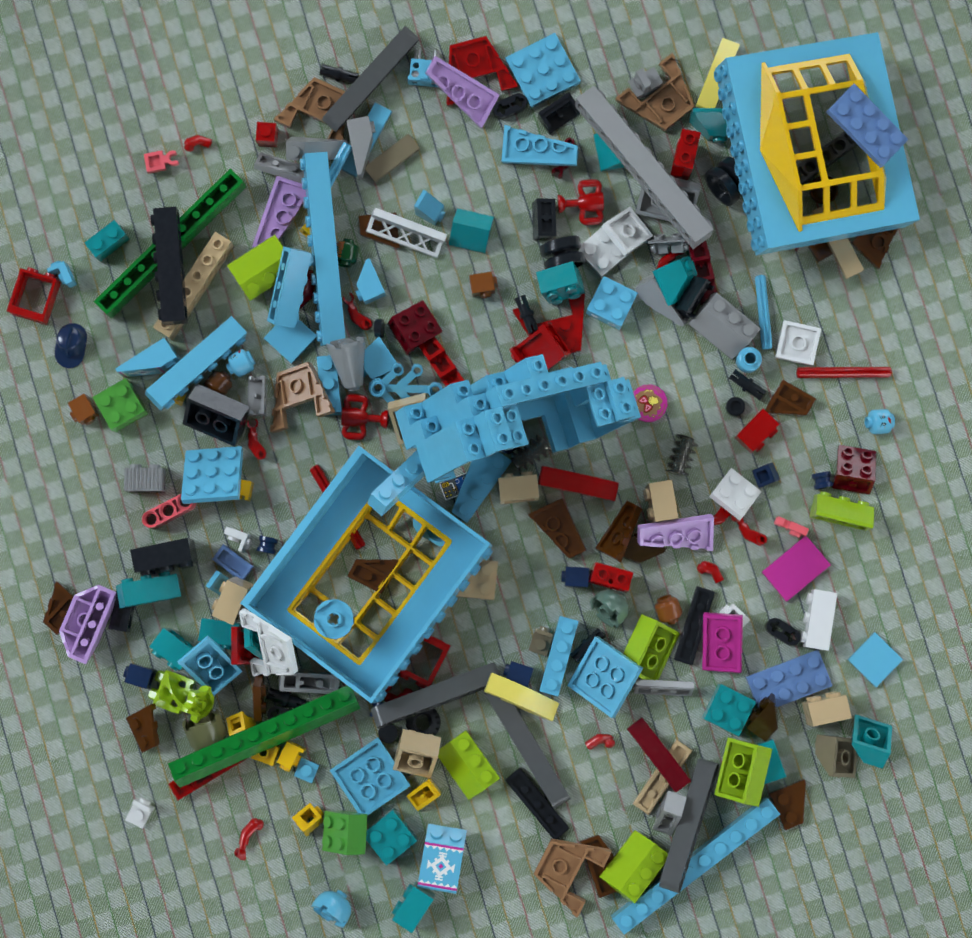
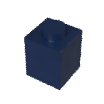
[561,567,589,588]
[503,661,534,687]
[123,663,156,689]

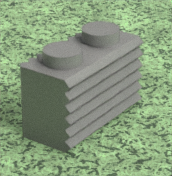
[124,464,166,492]

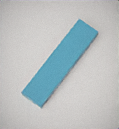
[341,102,392,177]

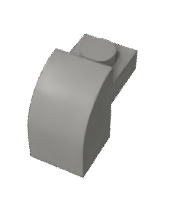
[628,67,663,99]

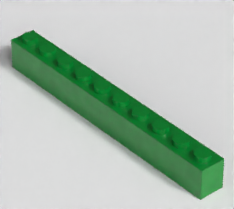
[93,168,246,319]
[168,685,361,788]

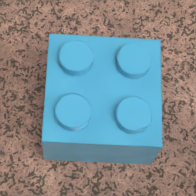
[586,276,638,330]

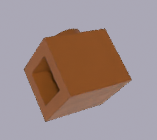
[469,271,498,298]
[68,394,99,425]

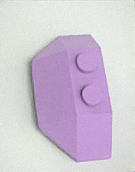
[59,585,117,664]

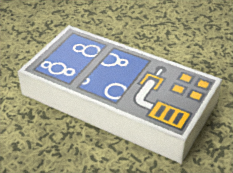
[439,472,467,500]

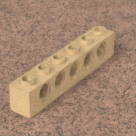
[153,232,234,341]

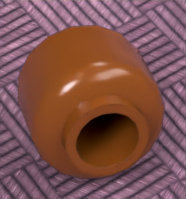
[654,595,682,625]

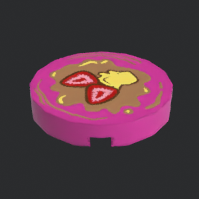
[633,384,668,422]

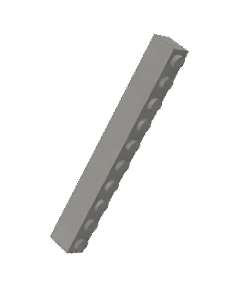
[575,86,714,249]

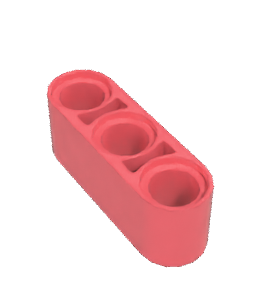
[142,493,196,529]

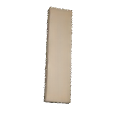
[812,204,864,279]
[632,739,692,815]

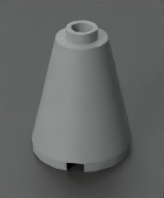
[326,337,365,391]

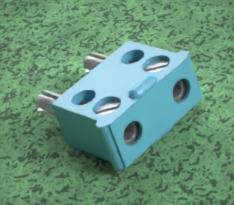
[407,49,440,87]

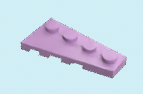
[425,56,499,128]
[252,176,306,248]
[637,514,714,551]

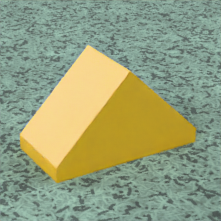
[406,778,442,811]

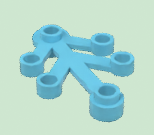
[369,363,443,403]

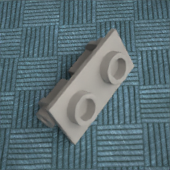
[648,233,689,254]

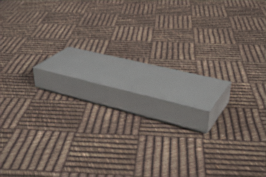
[254,152,304,183]
[634,679,694,696]

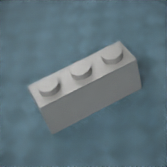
[635,178,701,221]
[688,293,761,359]

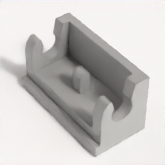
[247,376,268,416]

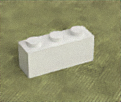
[800,589,837,651]

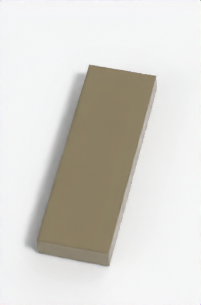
[365,134,420,183]

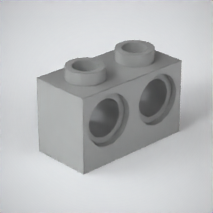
[653,791,687,836]

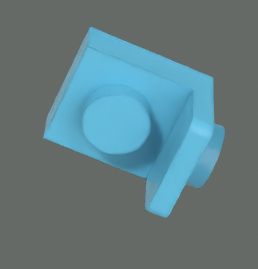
[47,261,77,288]

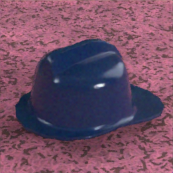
[55,323,87,368]

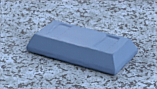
[212,544,254,580]

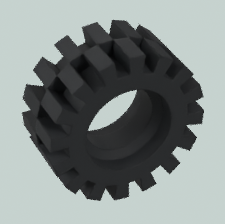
[406,709,441,736]

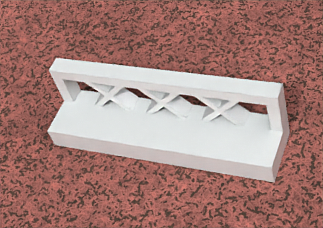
[366,208,447,258]

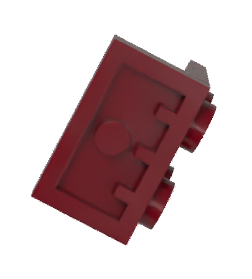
[387,300,442,356]
[832,445,876,495]

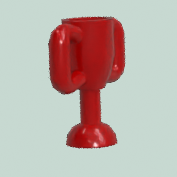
[557,179,604,225]
[341,394,389,440]

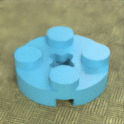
[314,599,354,639]

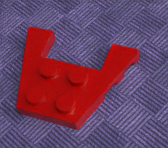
[446,36,518,106]
[512,294,585,354]

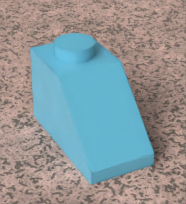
[414,190,446,225]
[355,258,386,305]

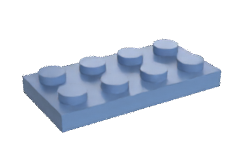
[826,84,908,168]
[745,650,832,708]

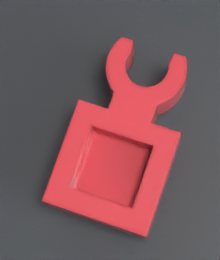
[144,150,179,174]
[774,516,809,538]

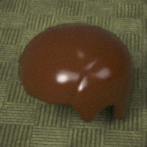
[809,176,838,204]

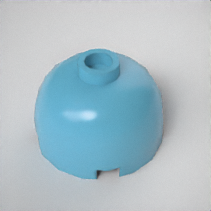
[311,890,351,928]

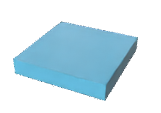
[264,320,317,364]
[847,632,903,687]

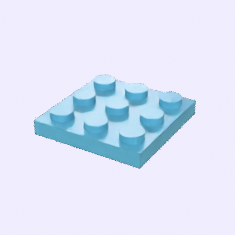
[505,33,581,108]
[181,446,243,504]
[567,636,643,718]
[330,737,411,816]

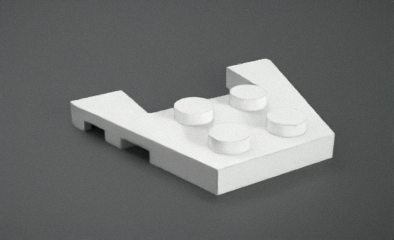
[239,608,298,676]

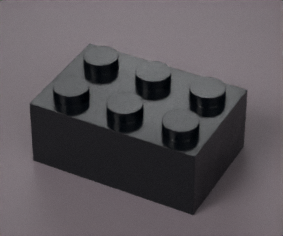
[182,384,250,447]
[130,538,198,576]

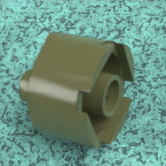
[182,709,227,751]

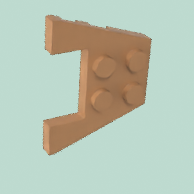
[615,53,694,132]
[274,77,346,140]
[270,362,335,433]
[534,838,612,918]

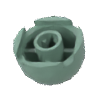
[590,589,629,628]

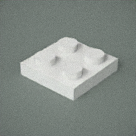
[601,207,654,256]
[578,228,630,278]
[775,320,821,366]
[709,468,762,521]

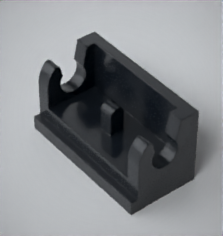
[538,92,580,134]
[532,198,557,240]
[675,276,715,319]
[108,591,135,632]

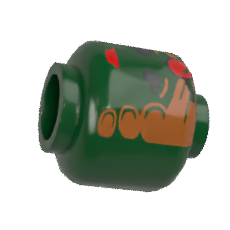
[336,238,359,268]

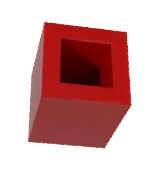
[256,122,279,148]

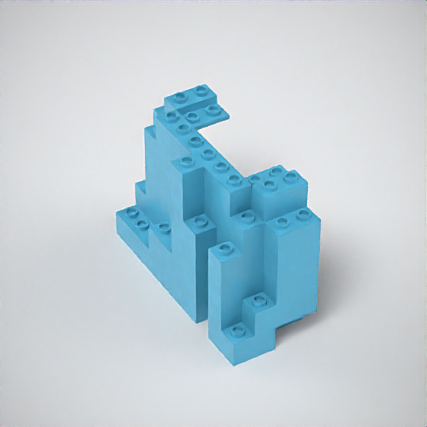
[395,354,641,484]

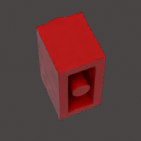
[734,409,780,454]

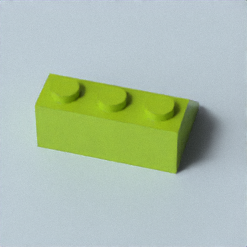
[227,234,283,301]
[809,492,874,531]
[623,614,680,680]
[438,730,500,800]
[714,737,772,807]
[599,830,668,903]

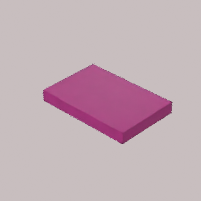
[761,536,831,602]
[702,612,743,673]

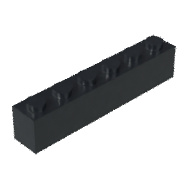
[150,206,188,326]

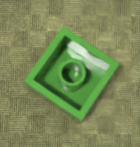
[92,378,149,433]
[322,810,367,855]

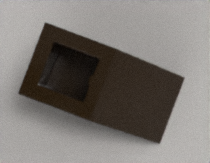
[623,533,667,564]
[747,693,778,742]

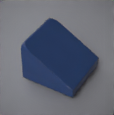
[752,462,780,488]

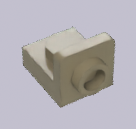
[528,626,554,657]

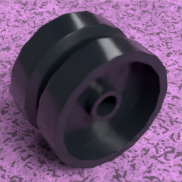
[705,157,742,206]
[539,236,586,269]

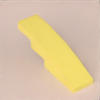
[696,38,740,108]
[484,673,559,721]

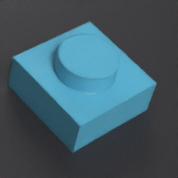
[206,570,230,595]
[294,758,320,783]

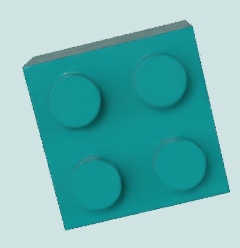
[536,261,585,305]
[149,628,194,671]
[702,683,756,737]
[366,808,418,866]
[392,881,435,933]

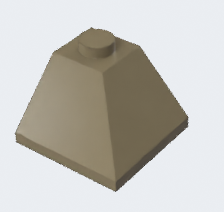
[815,735,857,778]

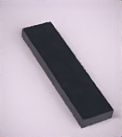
[673,586,715,665]
[505,767,570,839]

